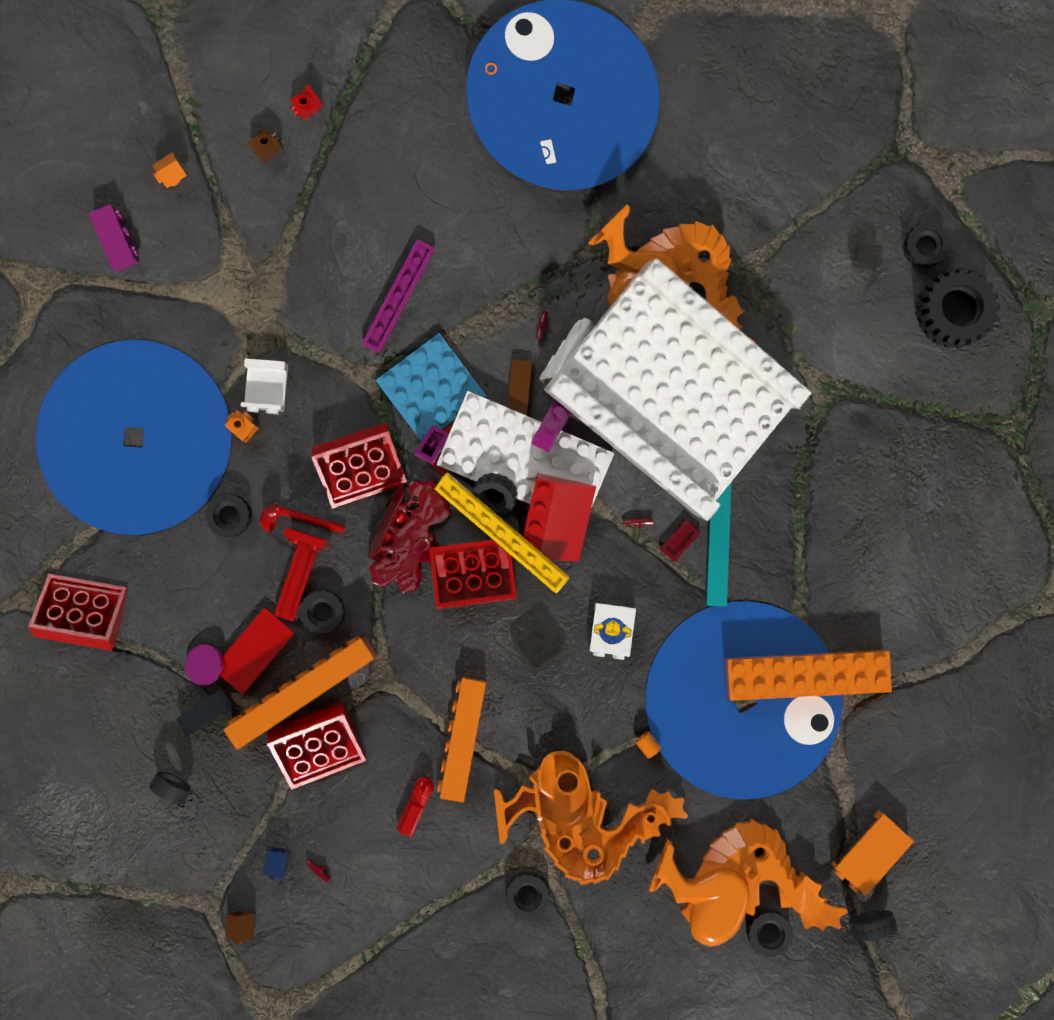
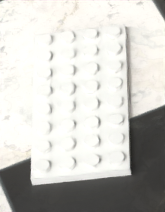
[436,391,614,508]

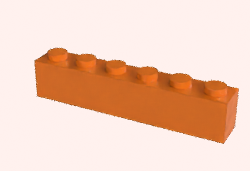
[437,677,486,803]

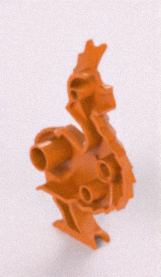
[588,204,755,344]
[494,750,688,885]
[649,819,848,947]

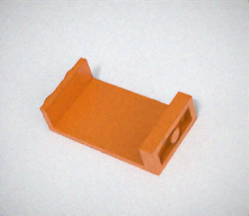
[831,810,914,896]

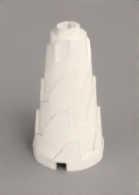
[539,318,594,386]

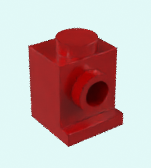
[290,85,323,121]

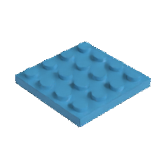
[376,333,487,442]

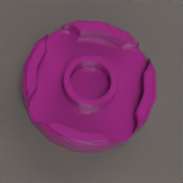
[185,645,224,685]

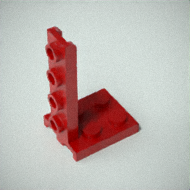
[275,528,332,622]

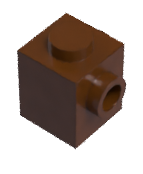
[248,128,282,164]
[225,910,255,944]

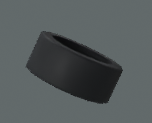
[149,771,191,804]

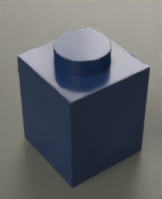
[263,847,290,880]

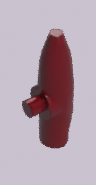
[536,310,547,340]
[623,518,654,530]
[306,859,331,883]

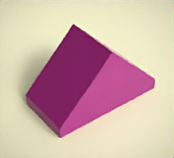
[414,425,449,464]

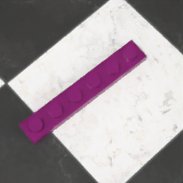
[362,239,435,354]

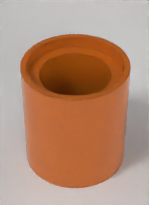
[635,731,662,759]

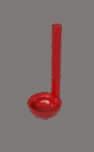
[260,505,346,534]

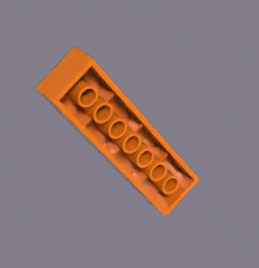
[223,636,378,750]
[724,650,892,701]

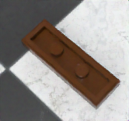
[508,359,532,416]

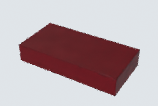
[659,519,701,562]

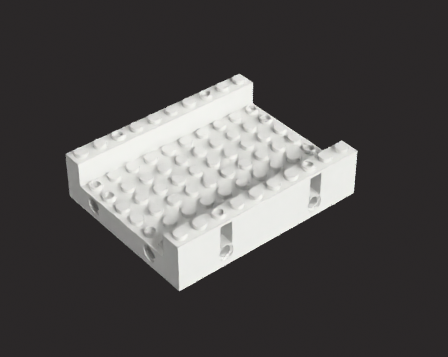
[544,259,811,521]

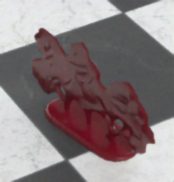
[368,478,451,593]

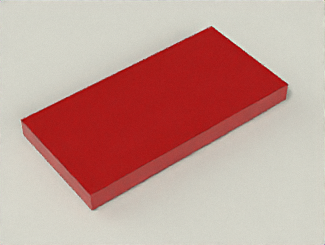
[220,607,295,695]

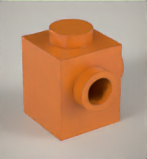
[153,152,187,188]
[224,410,259,443]

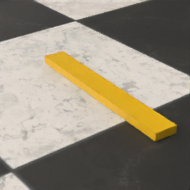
[434,473,570,593]

